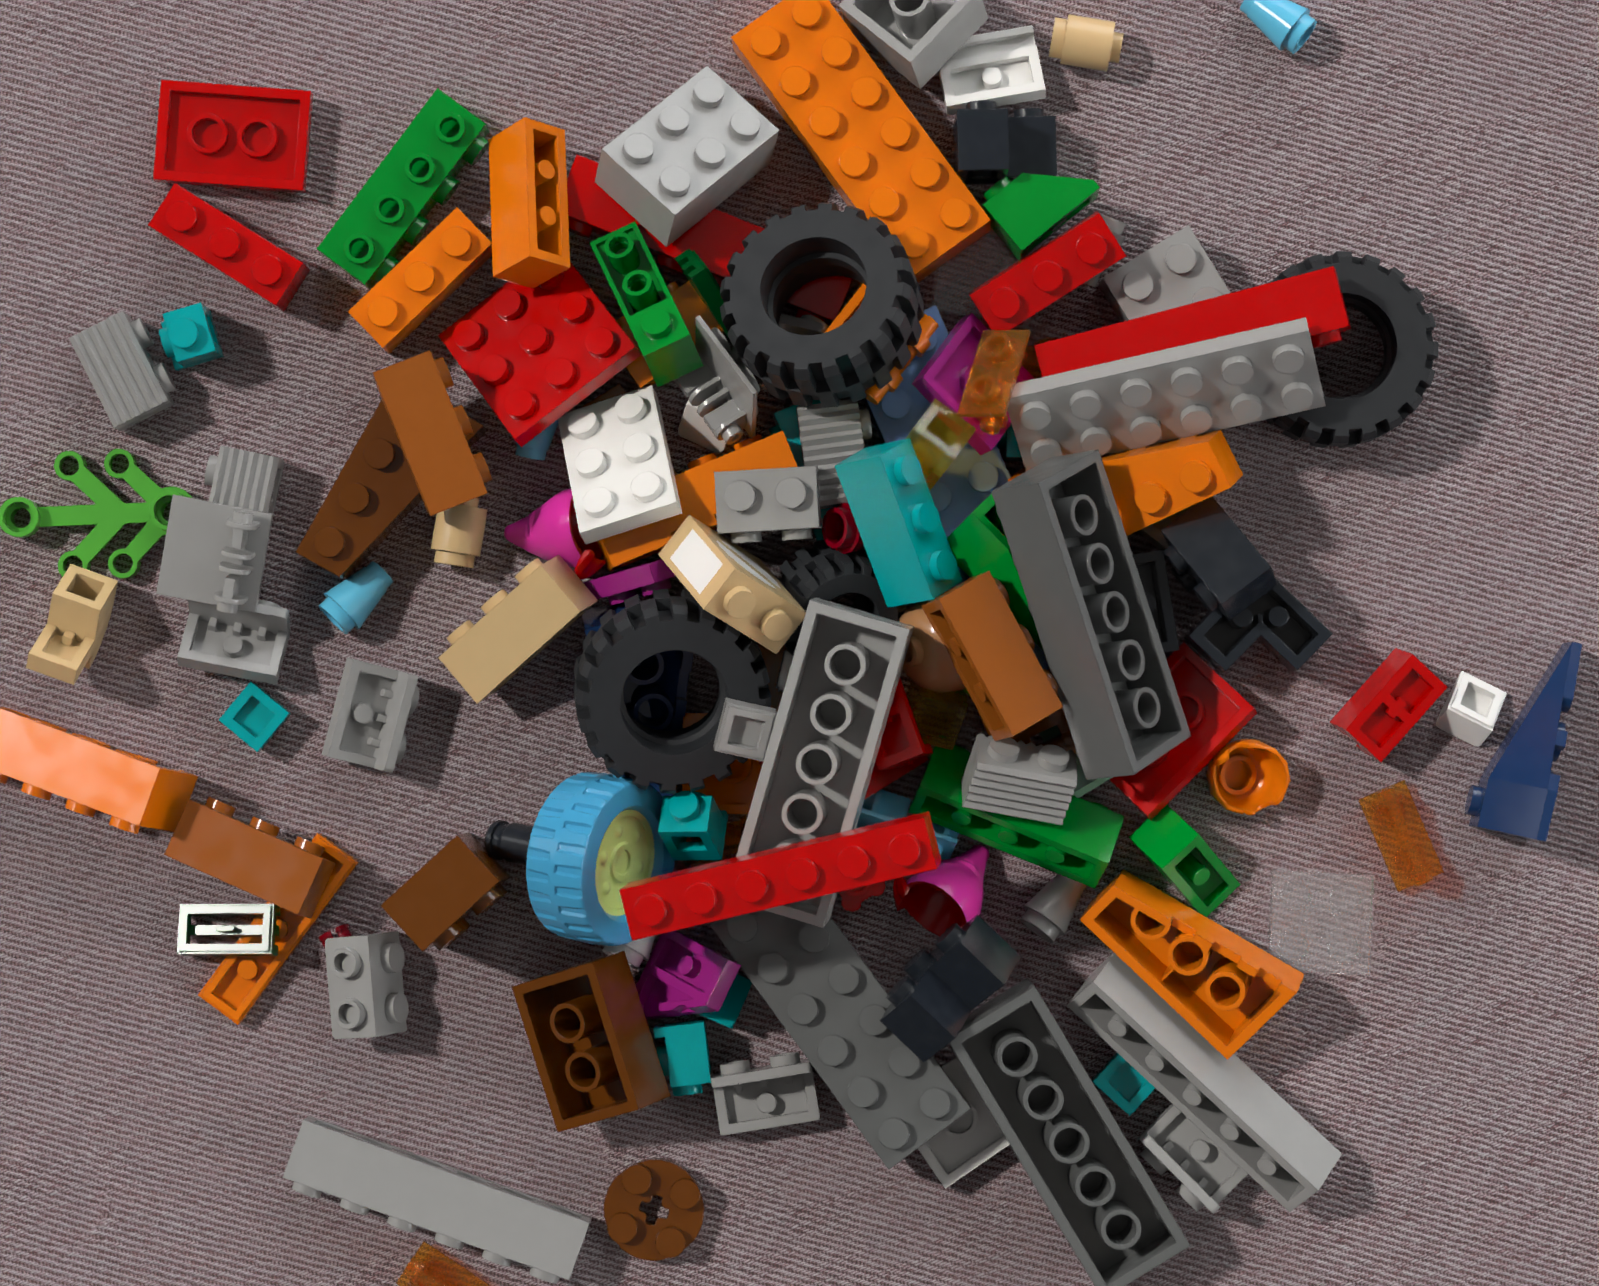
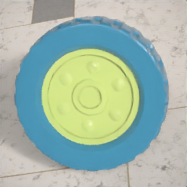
[484,772,675,946]

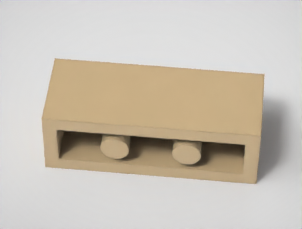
[438,555,598,704]

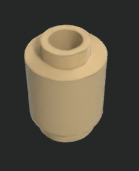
[1049,14,1124,72]
[431,498,488,568]

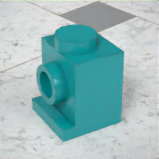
[159,302,224,371]
[658,791,728,860]
[654,1019,712,1096]

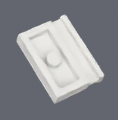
[938,25,1046,115]

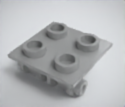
[673,315,760,445]
[156,494,273,614]

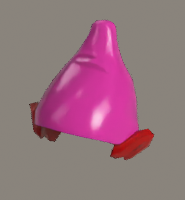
[504,488,606,580]
[892,845,989,937]

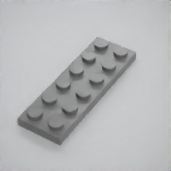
[1003,317,1326,471]

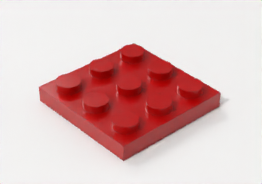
[438,262,642,447]

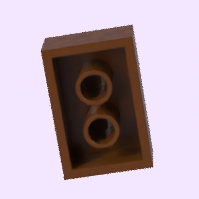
[381,832,510,952]
[512,951,670,1132]

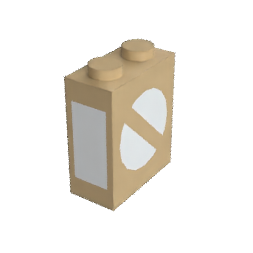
[658,515,806,654]

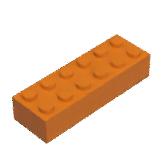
[731,0,991,282]

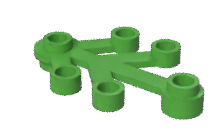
[0,449,193,579]

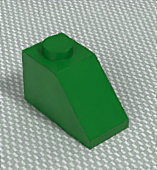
[982,173,1100,260]
[1129,805,1241,917]

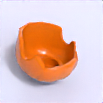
[1206,739,1291,816]

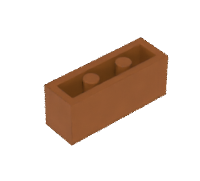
[372,350,492,516]
[922,571,1063,741]
[164,796,336,918]

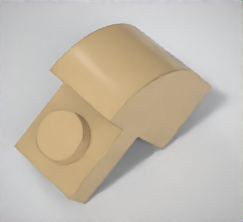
[26,564,118,685]

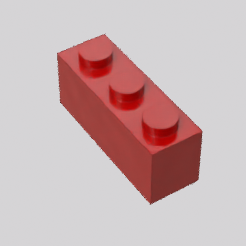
[148,183,310,312]
[969,211,1126,338]

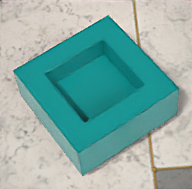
[219,681,292,752]
[1091,1053,1155,1116]

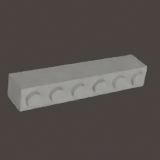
[1066,953,1342,1212]
[282,1115,592,1284]

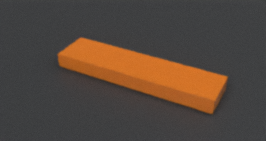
[198,833,359,1025]

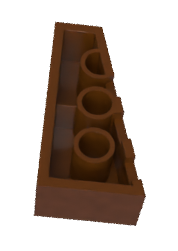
[296,400,488,579]

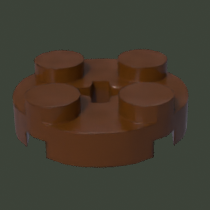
[604,1158,705,1261]

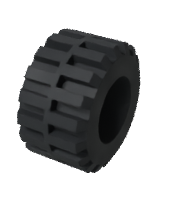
[777,539,906,656]

